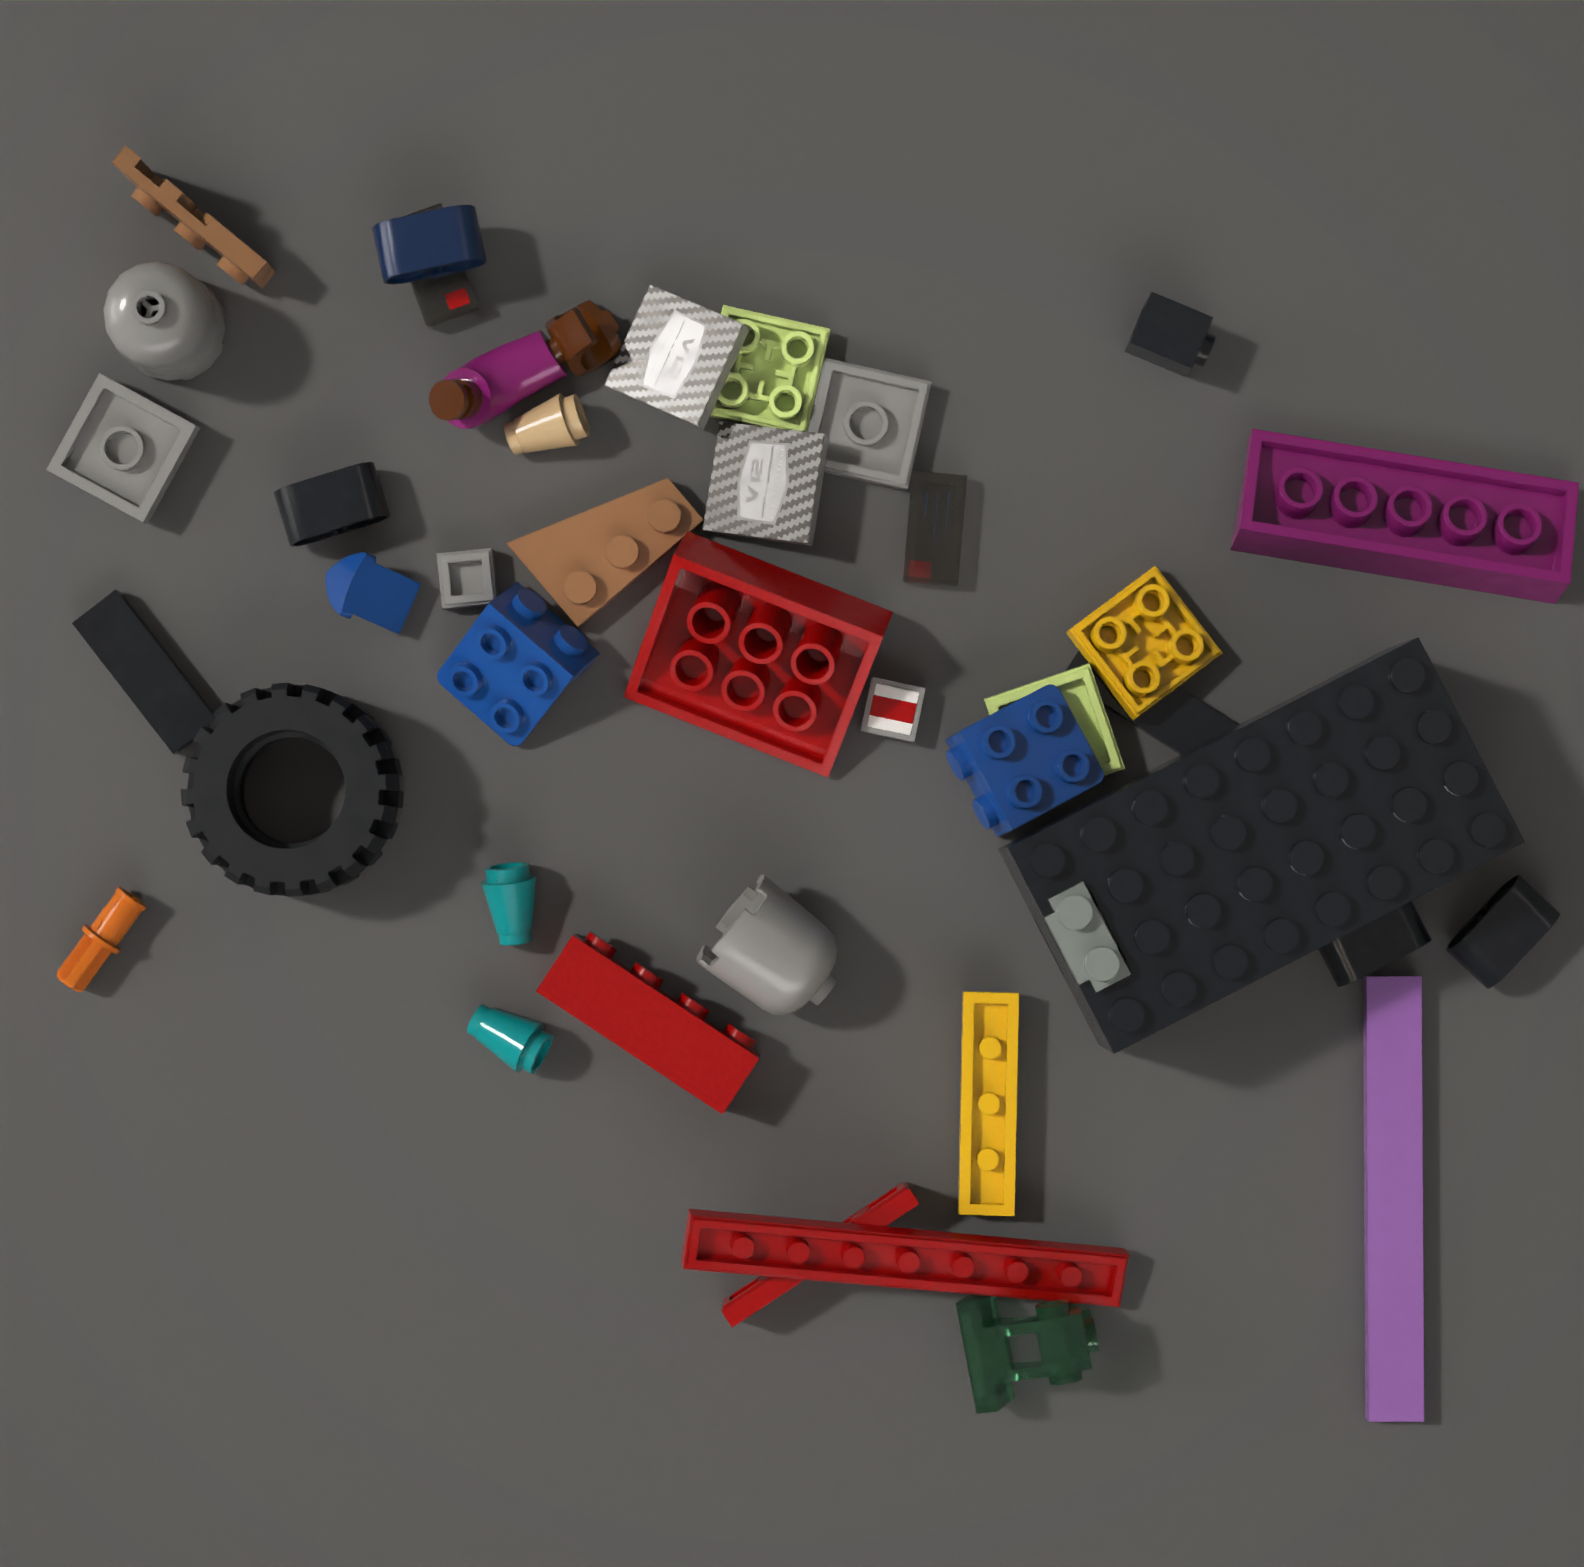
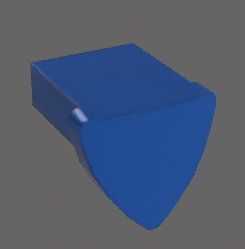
[325,552,421,634]

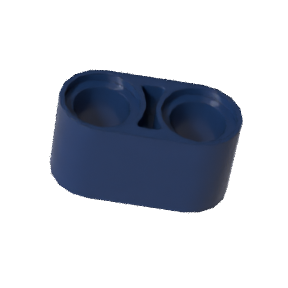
[372,205,487,285]

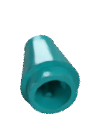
[481,862,536,946]
[467,1004,553,1074]

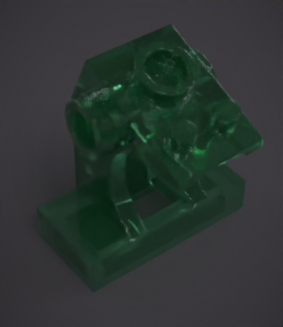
[955,1294,1099,1414]

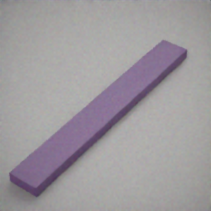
[1363,976,1424,1422]

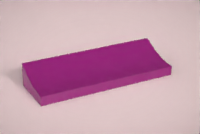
[1230,429,1579,604]

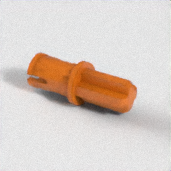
[56,886,147,992]

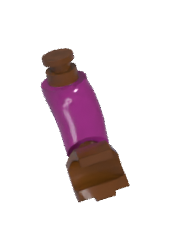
[429,300,622,429]

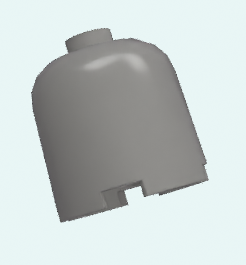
[103,261,225,381]
[696,874,838,1015]

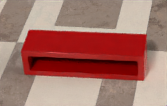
[536,931,760,1115]

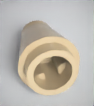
[504,393,590,455]

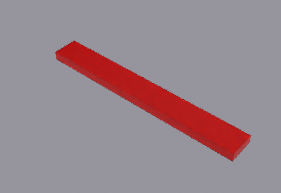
[681,1209,1129,1307]

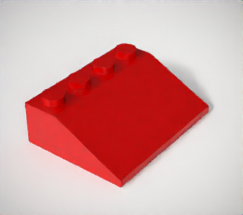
[623,531,893,778]

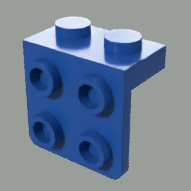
[437,582,600,746]
[945,684,1104,837]

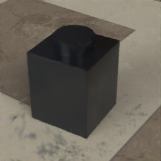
[1125,292,1216,377]

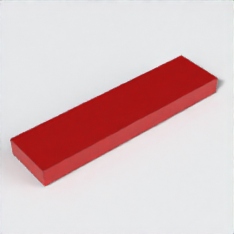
[721,1182,919,1327]

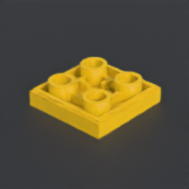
[1066,566,1222,720]

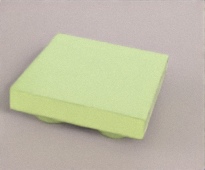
[710,305,830,432]

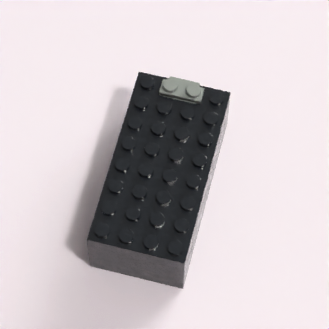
[998,637,1525,1054]

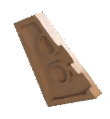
[111,145,276,289]
[506,478,704,628]

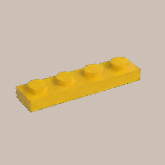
[958,991,1019,1216]

